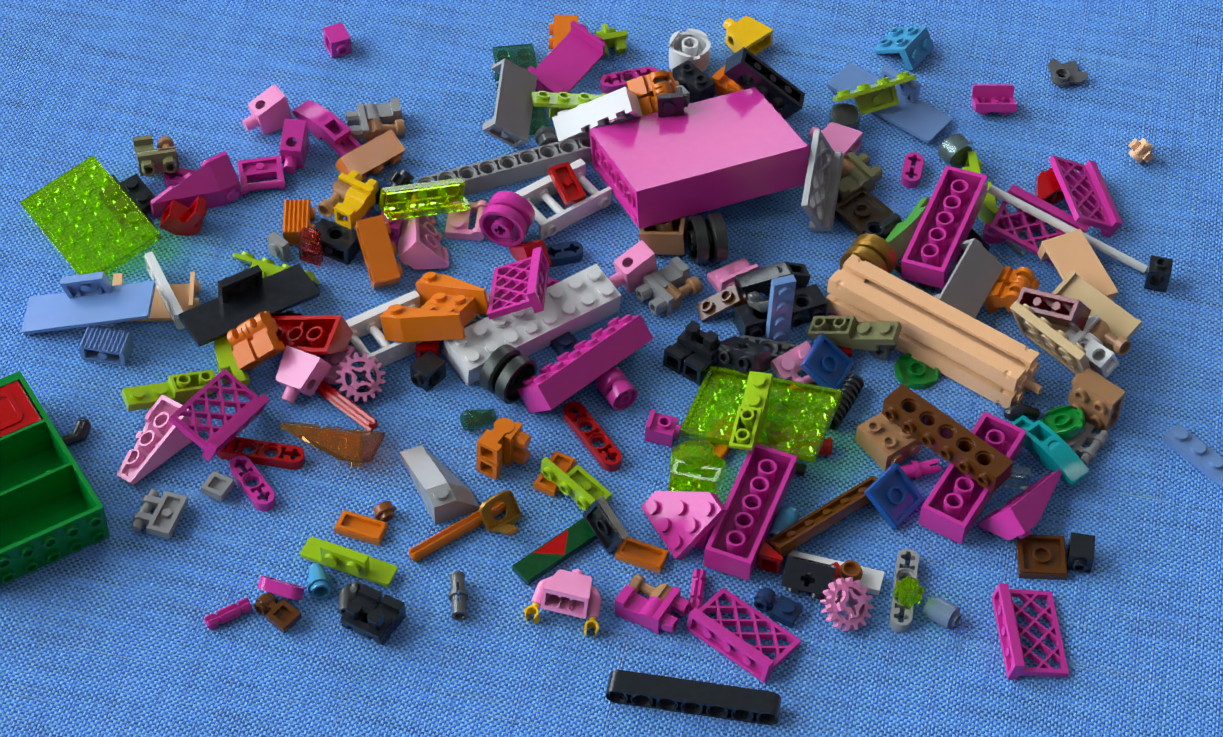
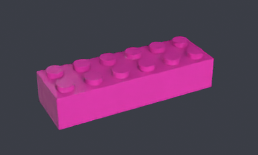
[901,165,988,289]
[517,314,654,413]
[918,411,1027,544]
[703,443,798,581]

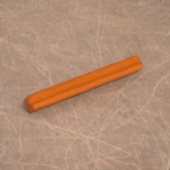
[408,501,507,562]

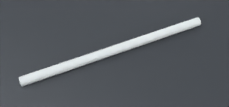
[988,184,1148,274]

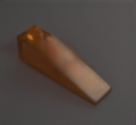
[279,422,385,466]

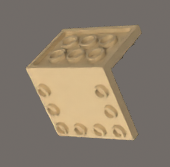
[1010,270,1143,375]

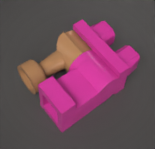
[615,574,690,634]

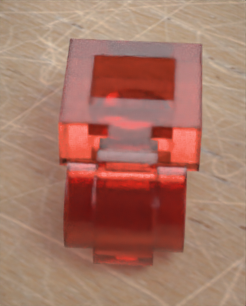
[298,226,323,266]

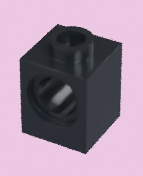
[1144,255,1173,293]
[410,350,446,392]
[1067,532,1095,573]

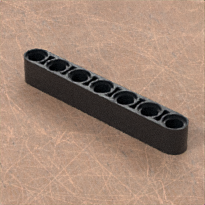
[605,670,782,725]

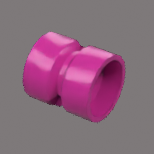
[596,367,638,411]

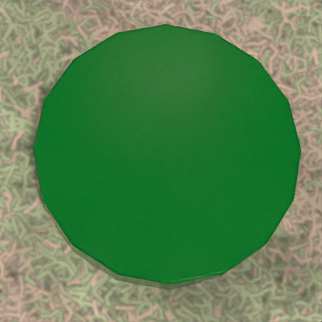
[894,353,940,390]
[1040,405,1086,440]

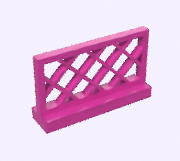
[1049,155,1123,238]
[988,184,1089,264]
[487,247,549,319]
[168,368,270,461]
[991,583,1069,680]
[686,588,801,683]

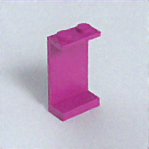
[527,20,606,93]

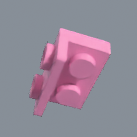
[707,258,759,293]

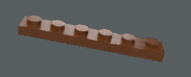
[765,476,878,556]

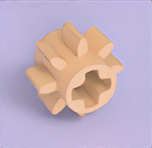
[1128,138,1154,164]

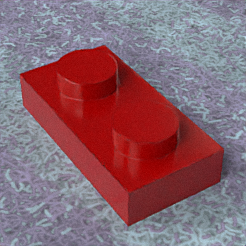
[548,161,586,206]

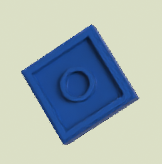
[800,333,855,397]
[864,463,925,530]

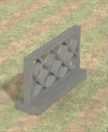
[801,130,844,232]

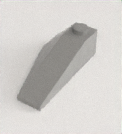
[400,445,479,525]

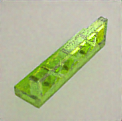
[379,178,471,221]

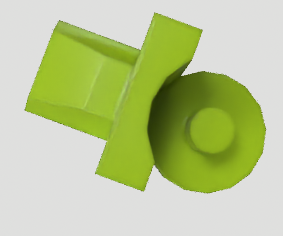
[595,23,628,58]

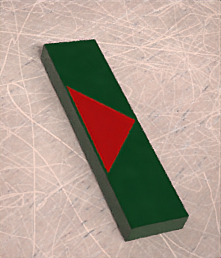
[512,518,597,586]

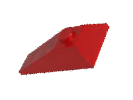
[271,315,353,354]

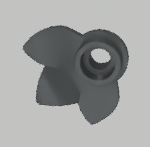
[1048,59,1089,86]

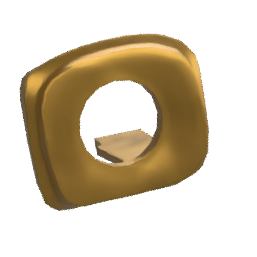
[479,490,521,536]

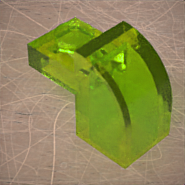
[669,440,726,483]

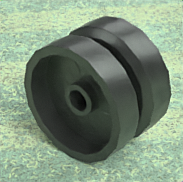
[687,213,728,264]
[479,344,537,404]

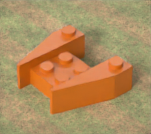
[380,272,488,342]

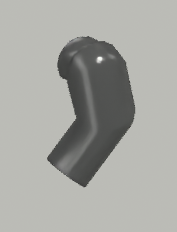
[747,292,769,313]
[338,581,362,615]

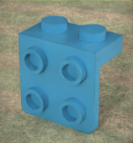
[874,26,935,70]

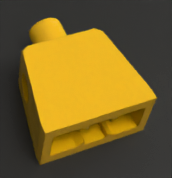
[723,16,773,55]

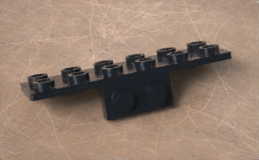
[178,264,320,346]

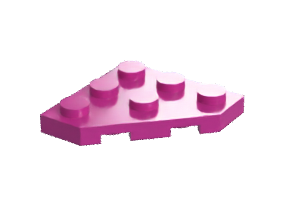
[641,491,727,560]

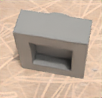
[267,231,290,262]
[201,471,235,502]

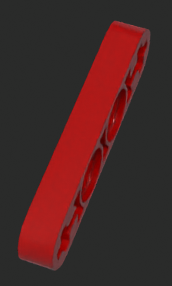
[563,401,622,472]
[217,437,305,470]

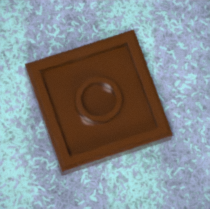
[1015,535,1068,580]

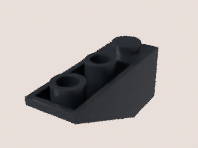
[735,261,811,296]

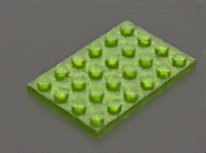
[20,155,162,275]
[680,366,842,462]

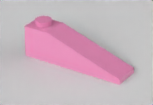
[398,192,449,270]
[117,395,205,485]

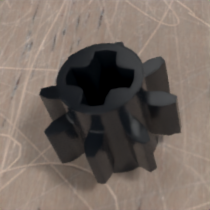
[388,169,416,194]

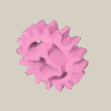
[335,352,386,403]
[820,577,874,631]

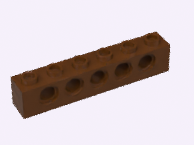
[882,384,1014,493]

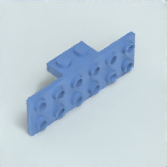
[827,63,952,144]
[21,272,156,335]

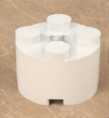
[668,29,711,72]

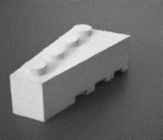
[552,87,643,141]

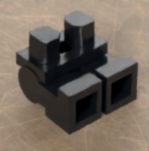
[663,321,722,385]
[340,584,406,645]

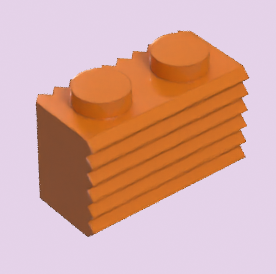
[283,199,316,245]

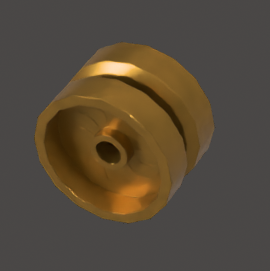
[840,233,898,273]

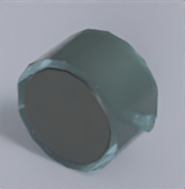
[828,103,861,130]
[938,133,974,168]

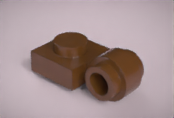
[254,592,302,634]

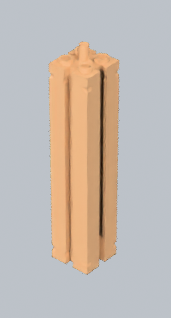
[826,254,1043,409]

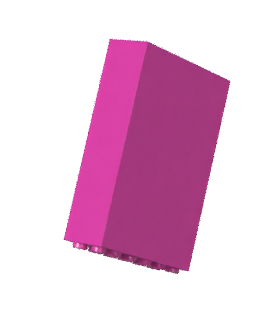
[589,87,810,229]

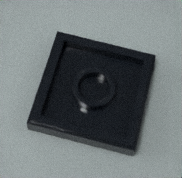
[583,495,630,554]

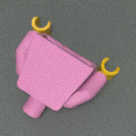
[524,569,602,637]

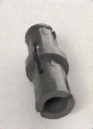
[449,571,468,621]

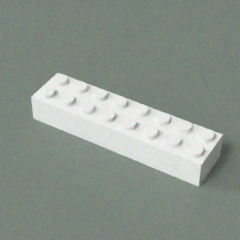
[443,264,622,386]

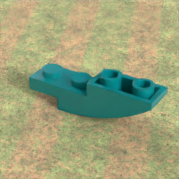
[1011,415,1090,486]

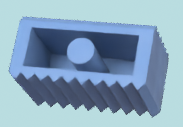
[79,326,134,366]

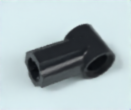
[864,213,902,240]

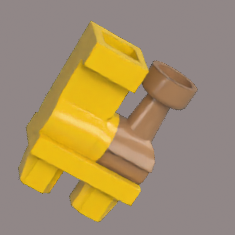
[317,170,379,230]

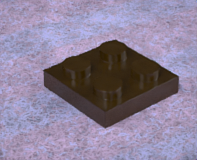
[834,188,893,235]

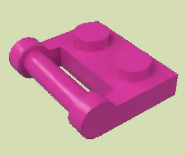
[237,155,286,195]

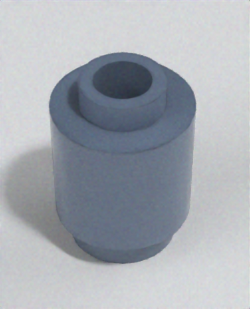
[923,596,962,629]

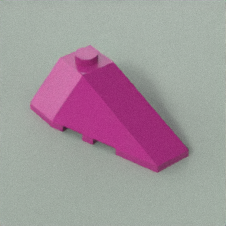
[150,151,242,219]
[977,469,1062,540]

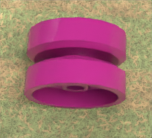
[479,191,535,247]

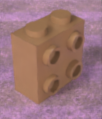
[1067,368,1126,431]
[855,412,922,471]

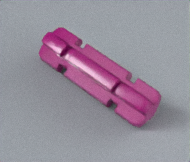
[689,569,706,612]
[204,598,252,630]

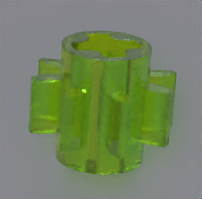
[893,576,924,608]

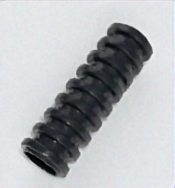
[821,374,864,430]

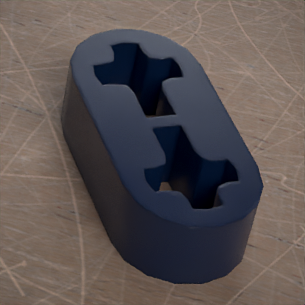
[546,241,583,267]

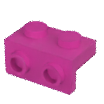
[971,84,1017,115]

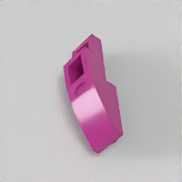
[292,100,362,157]

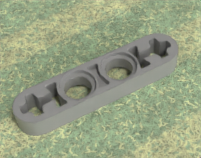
[889,548,919,633]

